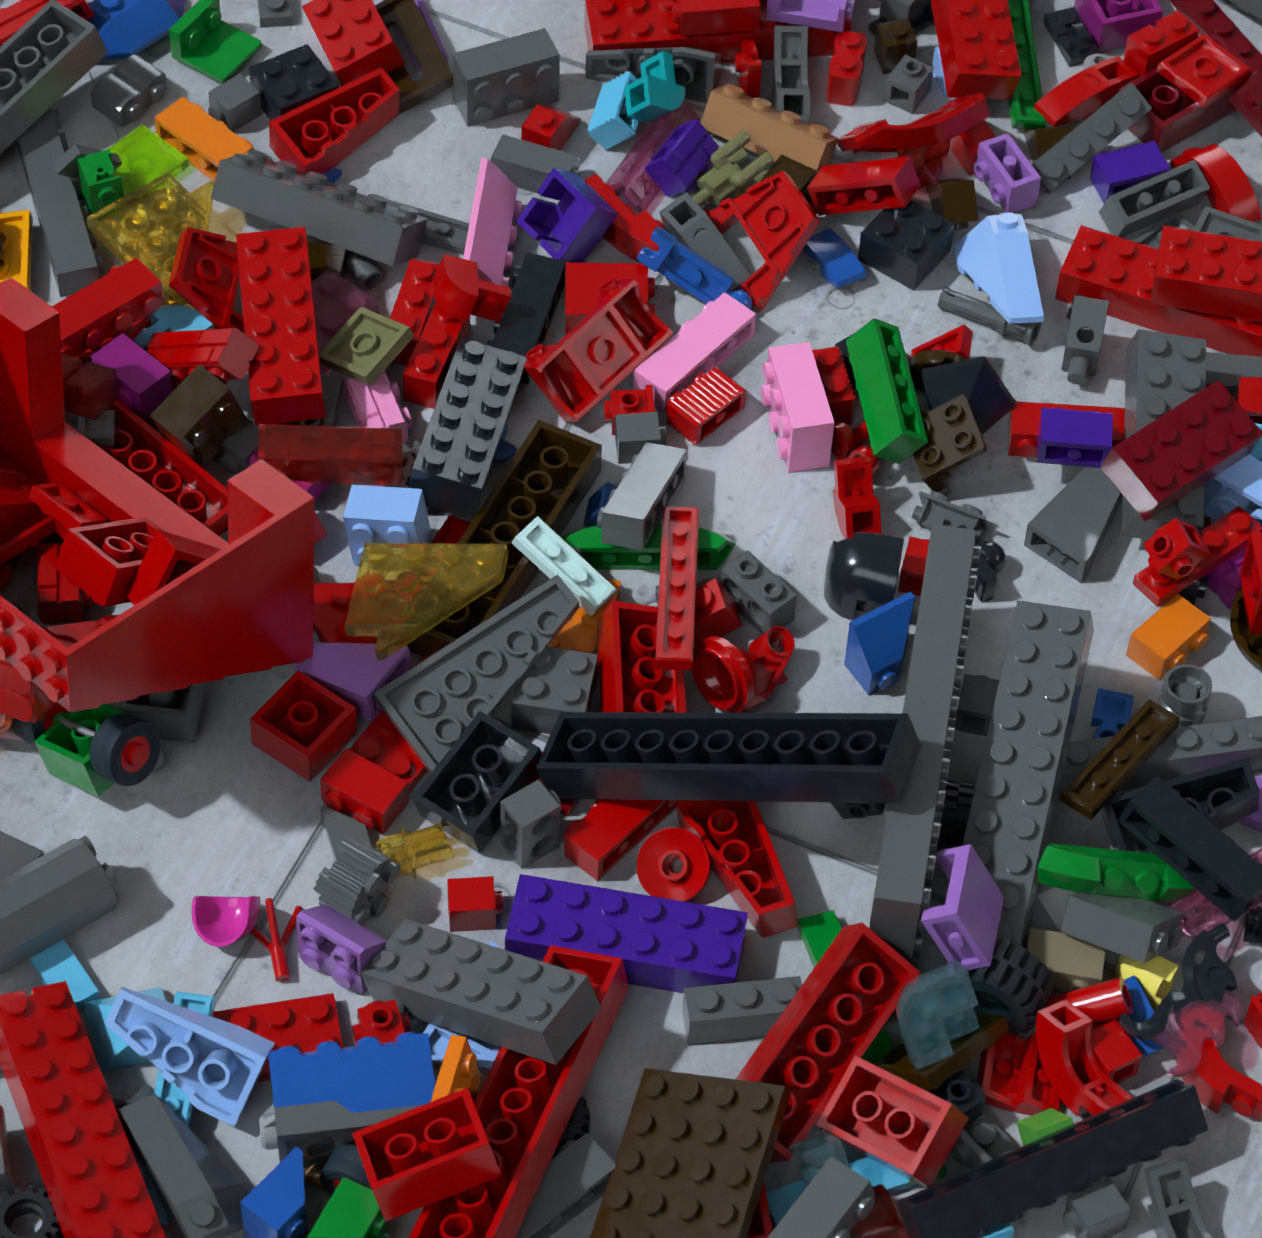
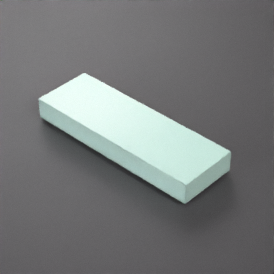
[512,516,617,617]

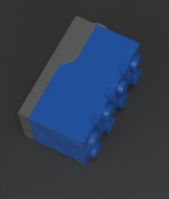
[259,1032,435,1172]

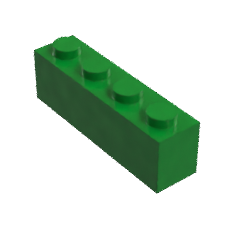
[846,318,928,464]

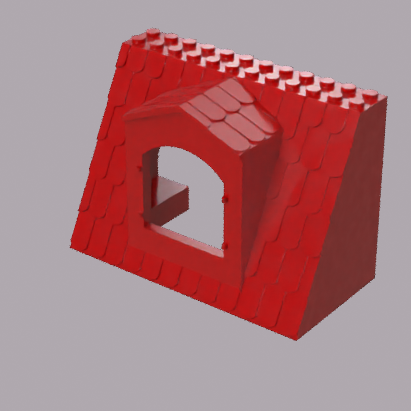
[0,277,314,723]

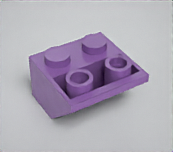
[296,904,387,994]

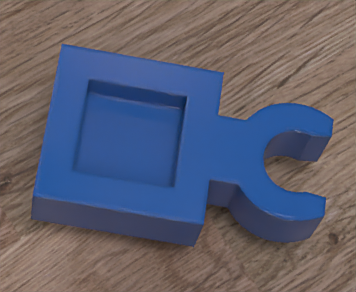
[1090,688,1134,739]

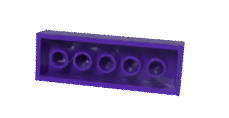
[505,874,748,993]

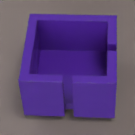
[516,168,618,263]

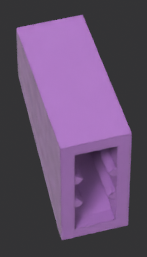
[294,643,413,722]

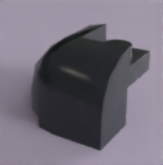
[824,532,904,620]

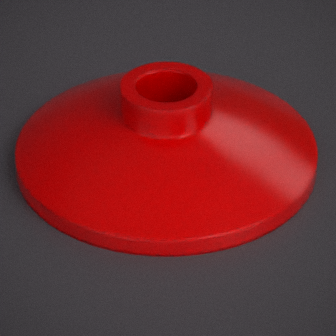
[636,827,711,902]

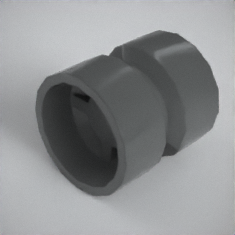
[1159,664,1212,727]

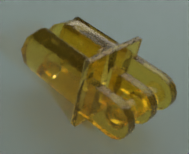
[375,823,455,878]

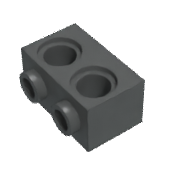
[720,550,797,634]
[500,780,562,869]

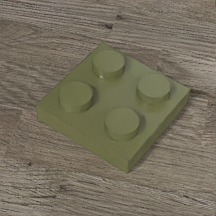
[319,306,414,386]

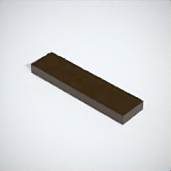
[1060,699,1180,820]

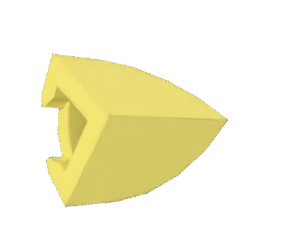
[1115,955,1179,1012]

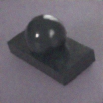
[958,525,1006,603]

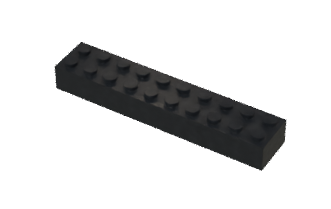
[536,712,921,803]

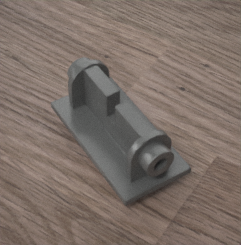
[912,491,988,544]

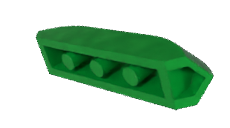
[561,524,736,570]
[1037,843,1199,901]

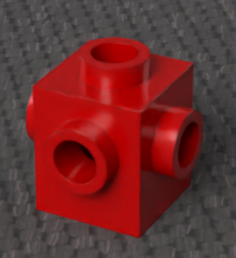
[1143,517,1210,580]
[352,999,411,1044]

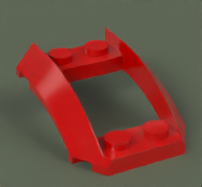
[837,92,990,154]

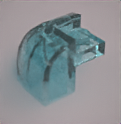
[896,960,980,1070]

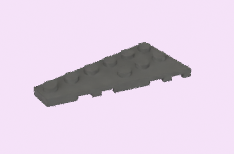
[374,574,579,774]

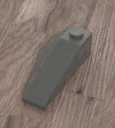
[118,1093,248,1238]

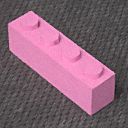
[633,292,756,414]

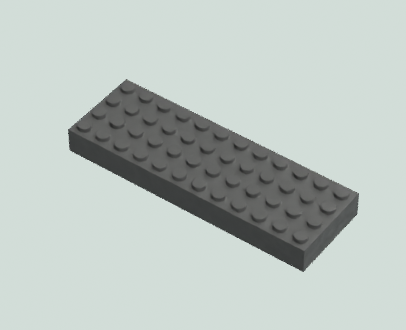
[869,523,981,970]

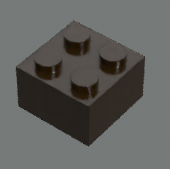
[150,364,246,466]

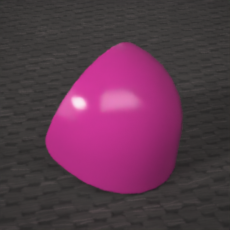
[191,896,261,947]

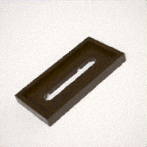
[375,0,453,114]

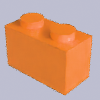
[1126,594,1211,681]

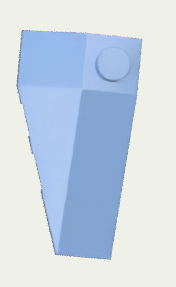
[952,213,1044,324]
[105,987,275,1126]

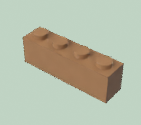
[700,84,839,174]

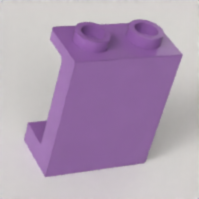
[766,0,855,32]
[921,844,1004,973]

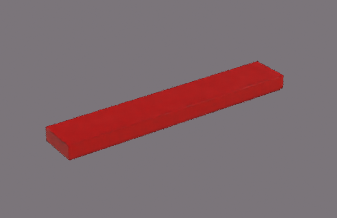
[655,507,699,670]

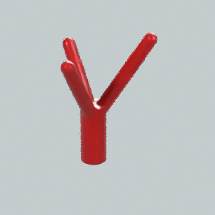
[250,898,303,982]

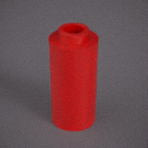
[1043,977,1133,1026]

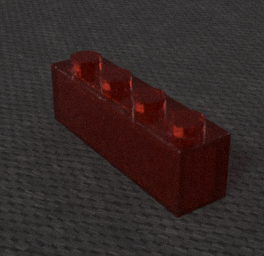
[257,424,403,486]

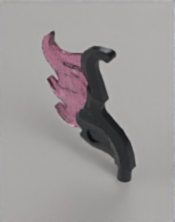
[1119,923,1243,1077]

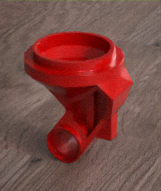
[691,626,795,713]

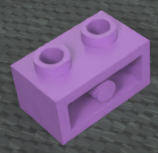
[974,133,1041,213]

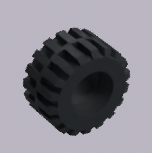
[945,937,1054,1036]

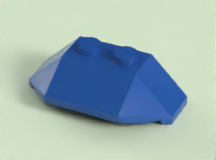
[87,0,186,61]

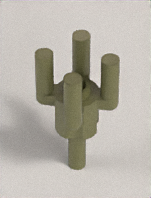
[692,130,774,207]

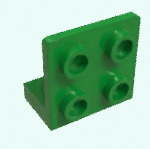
[169,0,262,84]

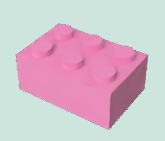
[760,342,834,473]

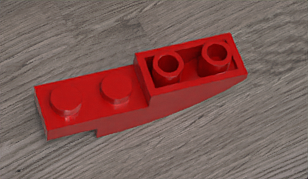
[1034,56,1138,127]
[585,174,666,263]

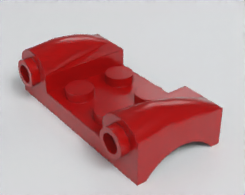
[523,278,673,422]

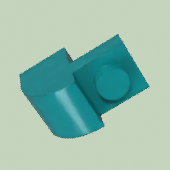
[624,51,685,123]

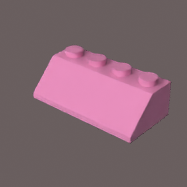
[463,157,522,287]

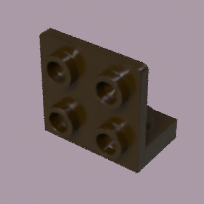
[913,394,987,495]

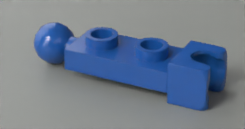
[637,227,752,310]

